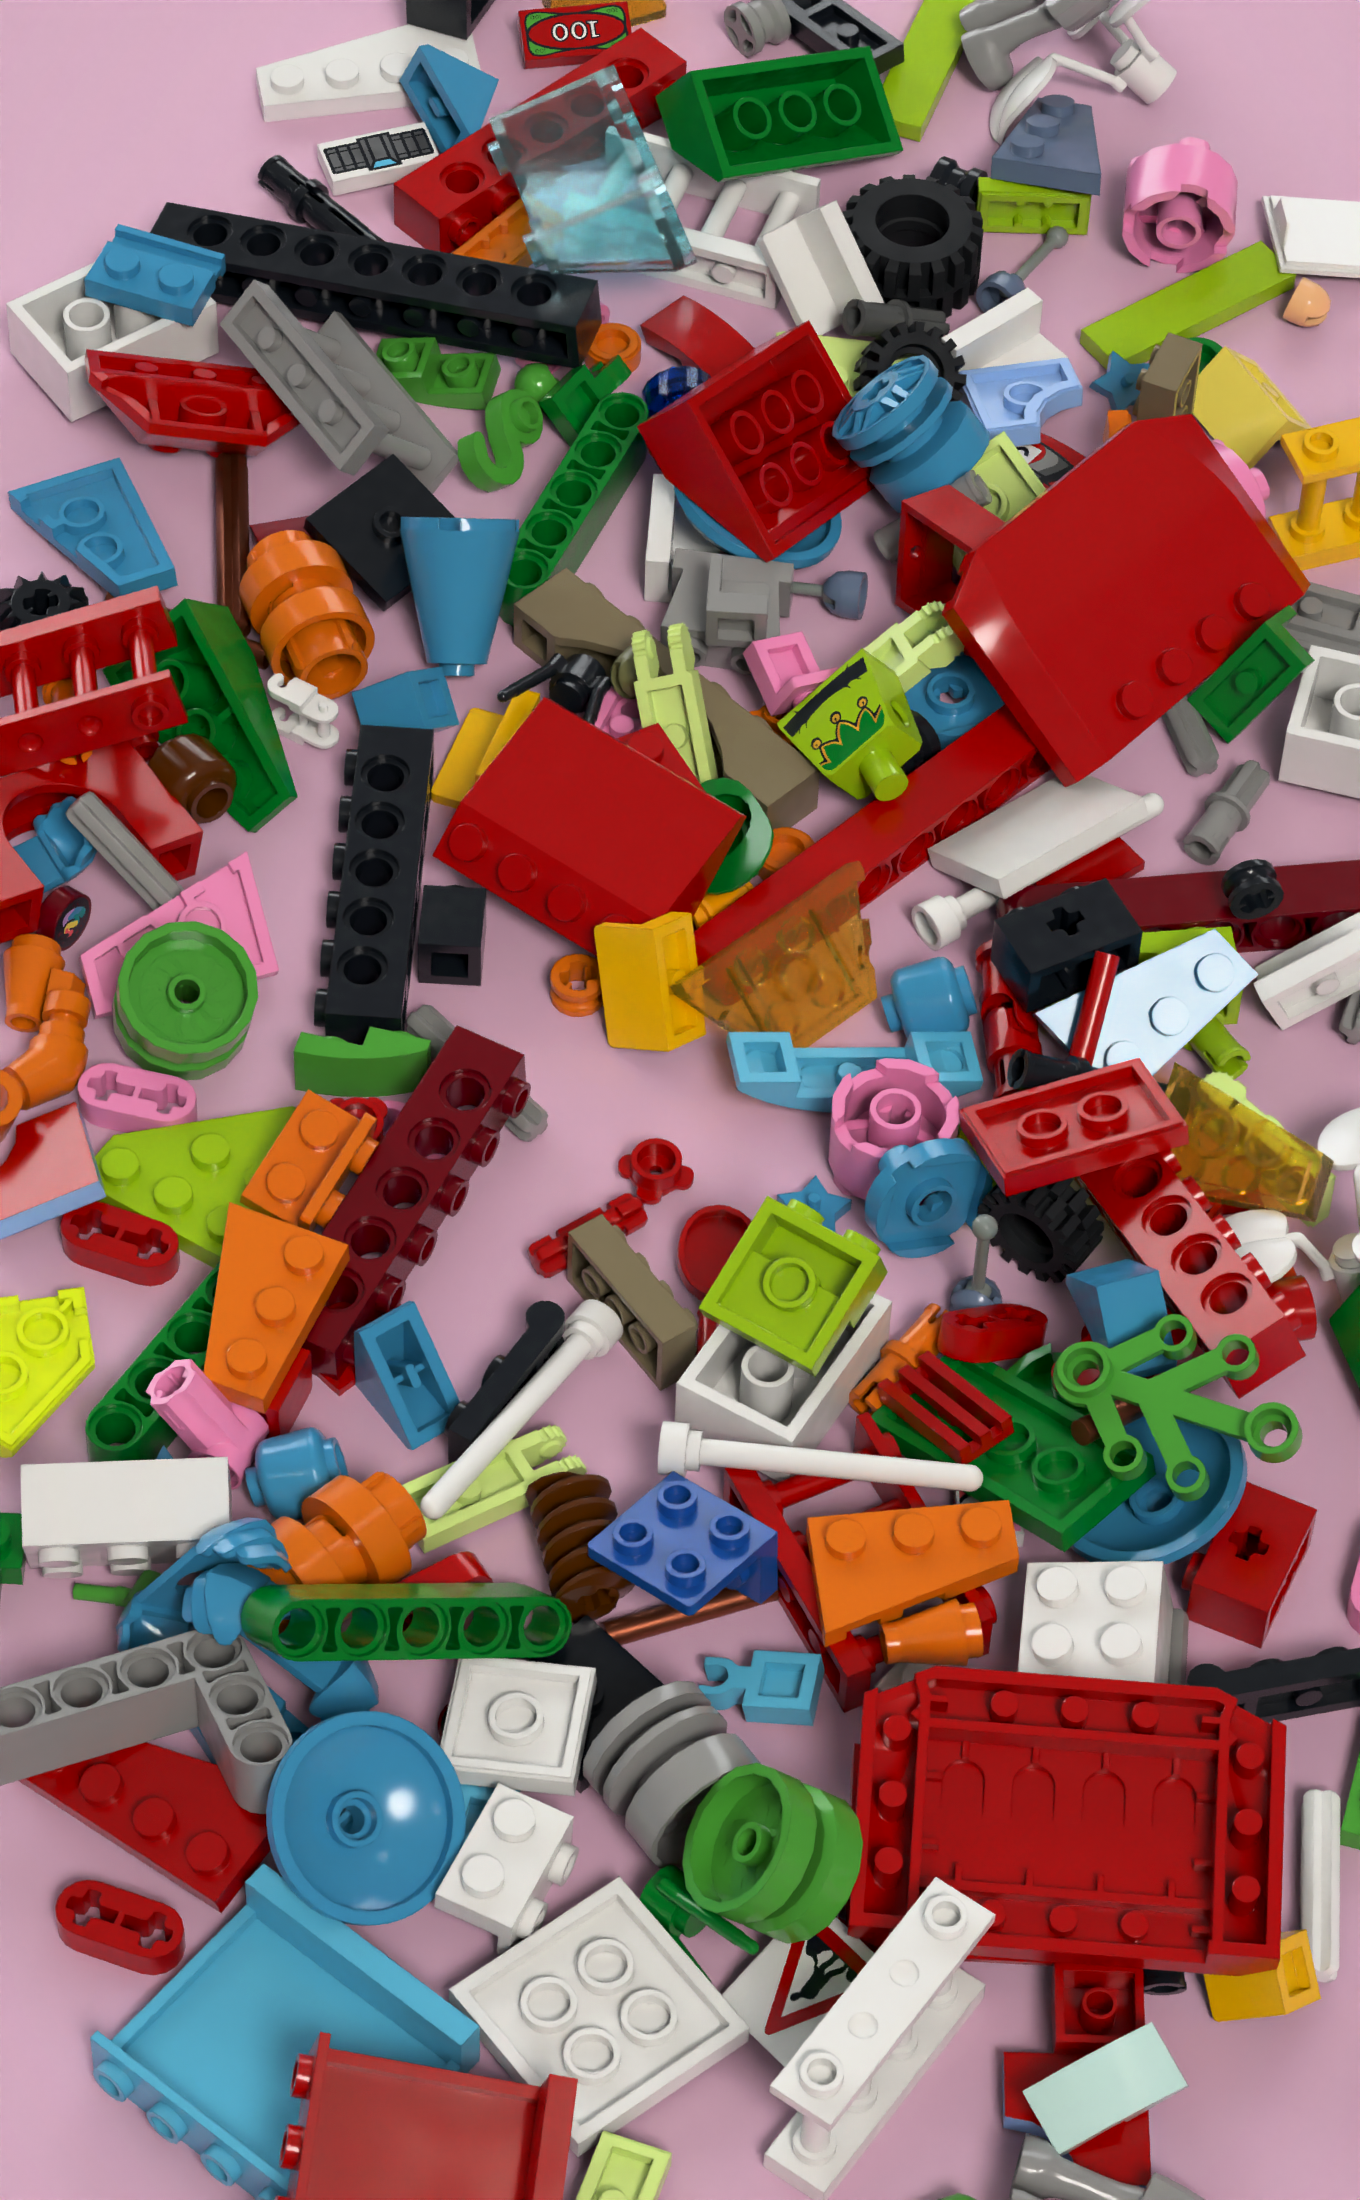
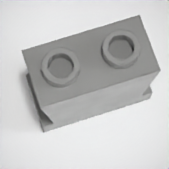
[661,548,794,675]

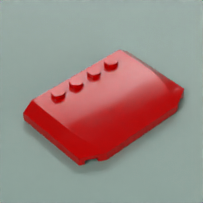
[942,414,1311,787]
[847,1666,1287,1976]

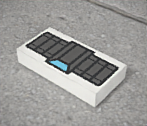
[317,122,439,196]

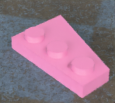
[78,851,279,1019]

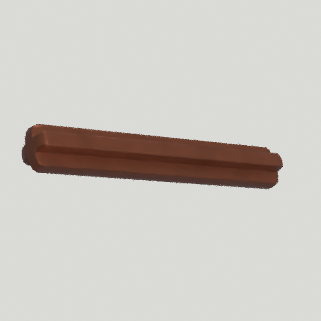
[215,453,251,637]

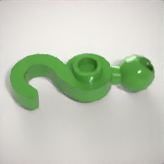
[458,363,559,492]

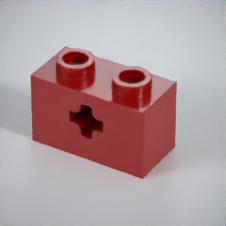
[1181,1481,1317,1649]

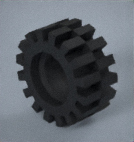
[853,321,967,402]
[978,1178,1104,1283]

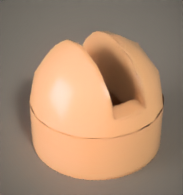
[1283,277,1331,327]

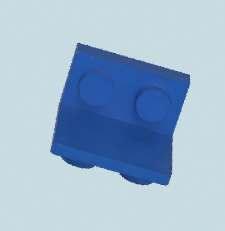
[588,1471,778,1616]

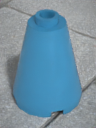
[400,517,520,676]

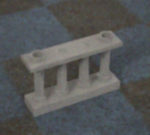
[219,280,459,494]

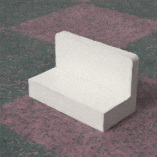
[757,200,884,335]
[941,287,1068,372]
[644,474,720,603]
[1253,912,1360,1031]

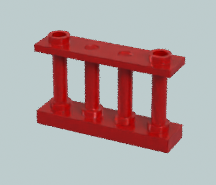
[0,585,189,777]
[723,1412,997,1713]

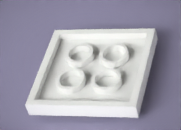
[449,1876,750,2158]

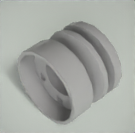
[583,1681,761,1868]

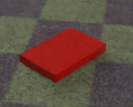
[959,1058,1189,1197]

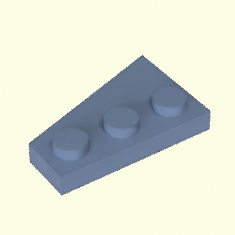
[991,95,1101,196]

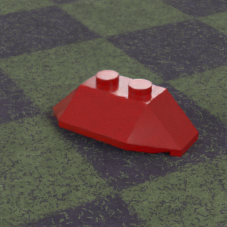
[85,349,301,458]

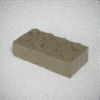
[1132,332,1203,421]
[567,1214,698,1391]

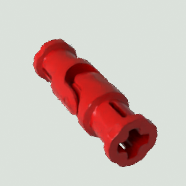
[975,939,1043,1099]

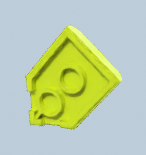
[0,1287,95,1458]

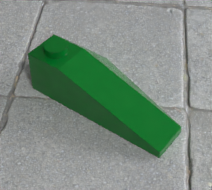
[102,598,298,833]

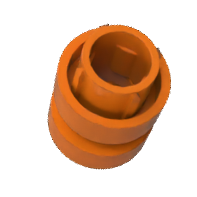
[239,530,375,699]
[247,1472,427,1634]

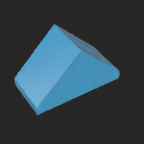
[399,44,499,153]
[1065,1259,1177,1378]
[354,1301,460,1450]

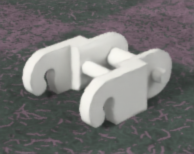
[267,673,339,749]

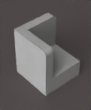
[705,553,770,648]

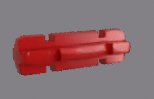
[527,1193,648,1278]

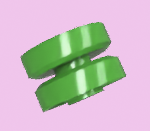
[112,921,258,1080]
[682,1762,863,1944]

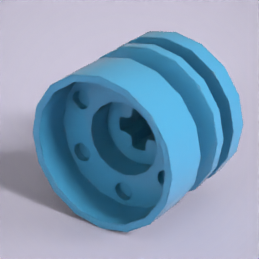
[832,355,990,513]

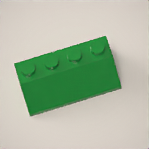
[655,46,903,182]

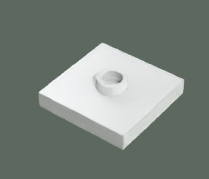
[440,1658,597,1796]

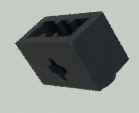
[990,878,1143,1013]

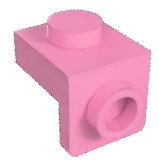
[743,631,840,716]

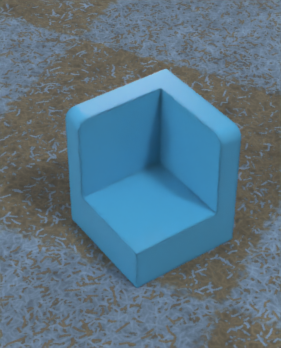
[352,666,459,732]

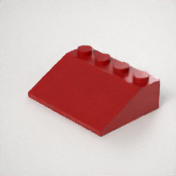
[637,320,875,563]
[432,697,747,957]

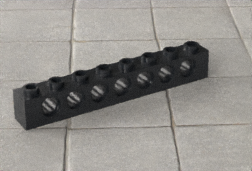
[150,202,602,368]

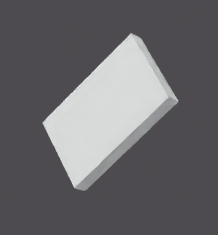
[927,775,1149,899]

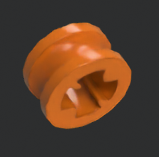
[550,954,603,1017]

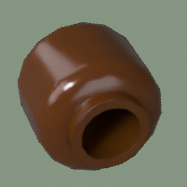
[148,733,237,824]

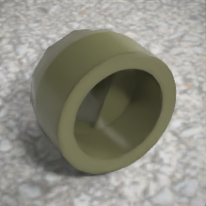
[610,646,664,699]

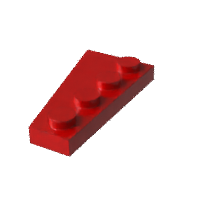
[18,1742,271,1913]

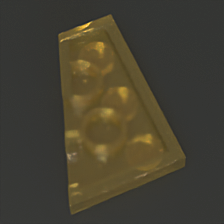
[1165,1062,1334,1222]

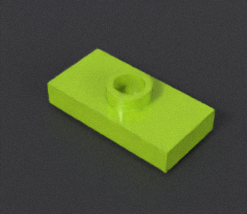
[975,177,1092,235]

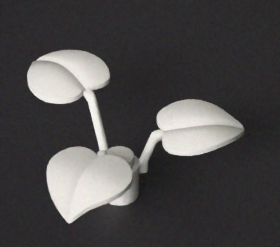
[989,0,1177,146]
[1225,1107,1360,1304]

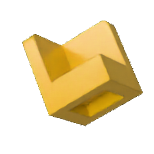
[1203,1929,1321,2022]

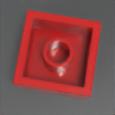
[1051,1962,1145,2054]

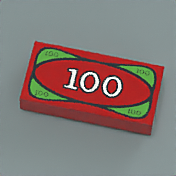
[517,1,632,69]

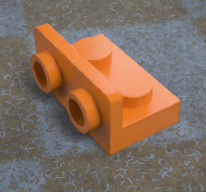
[240,1089,380,1232]

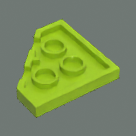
[95,1106,296,1268]

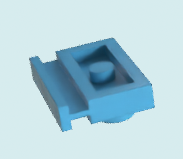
[84,224,226,327]

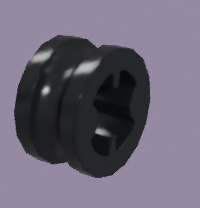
[1221,859,1284,920]

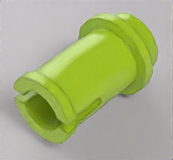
[1184,1012,1251,1080]

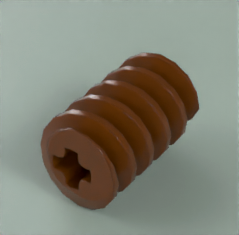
[525,1472,635,1623]

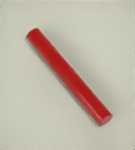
[1068,951,1120,1066]

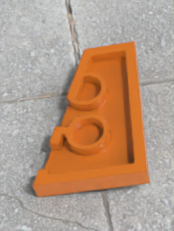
[203,1202,350,1414]
[806,1500,1019,1648]

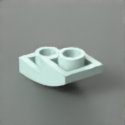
[1022,2022,1189,2156]

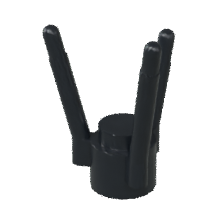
[497,653,612,725]

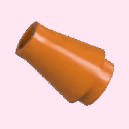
[3,934,65,1032]
[879,1598,984,1666]

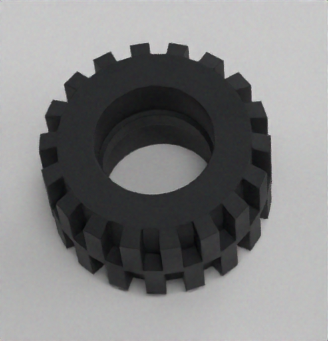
[842,175,984,317]

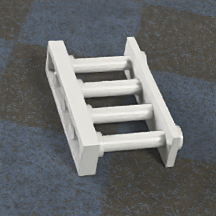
[561,123,821,310]
[763,1877,996,2200]

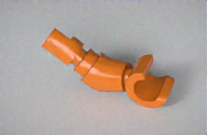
[0,968,91,1143]

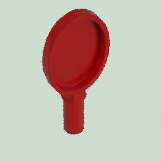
[677,1205,751,1357]

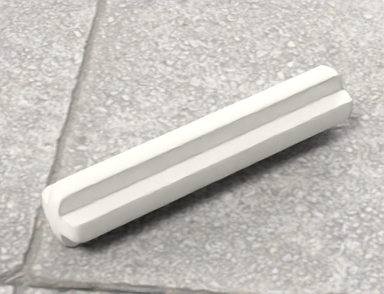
[1300,1789,1341,1983]

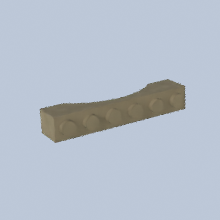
[514,568,820,829]

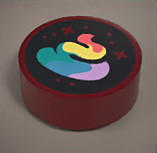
[35,885,91,951]

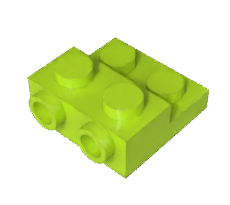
[698,1196,888,1377]

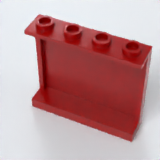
[275,2032,578,2200]

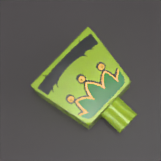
[777,648,923,801]

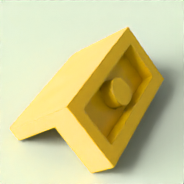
[431,690,540,809]
[594,912,706,1052]

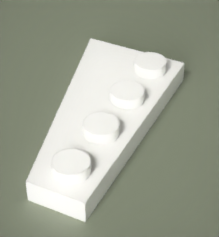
[256,24,481,122]

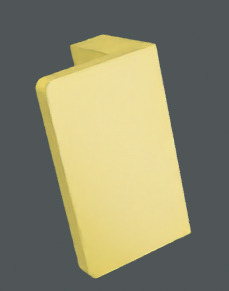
[1193,346,1312,469]

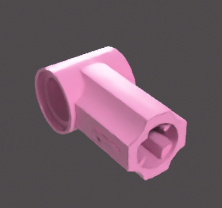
[146,1359,269,1490]

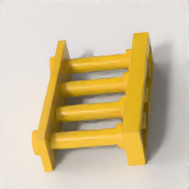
[1268,417,1360,571]

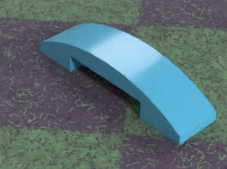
[726,1031,984,1113]

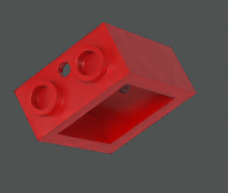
[895,484,1006,658]

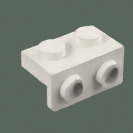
[435,1783,579,1955]

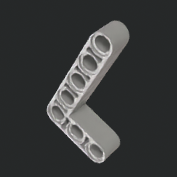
[0,1630,293,1814]

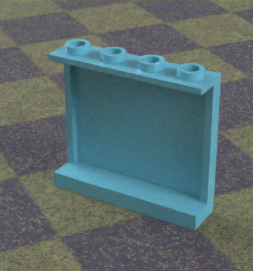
[90,1863,480,2200]

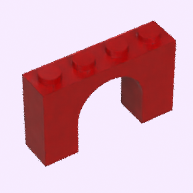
[0,741,203,944]

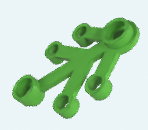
[1053,1314,1303,1502]

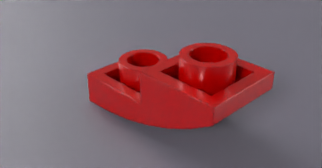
[640,295,755,384]

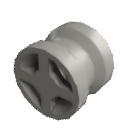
[724,0,791,57]

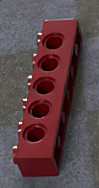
[301,1025,531,1381]

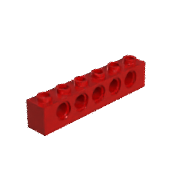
[394,28,687,253]
[1073,1149,1306,1399]

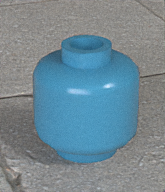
[881,957,978,1039]
[245,1427,349,1520]

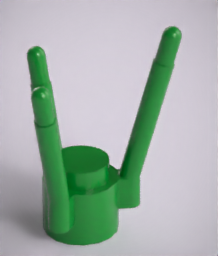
[640,1865,759,1982]

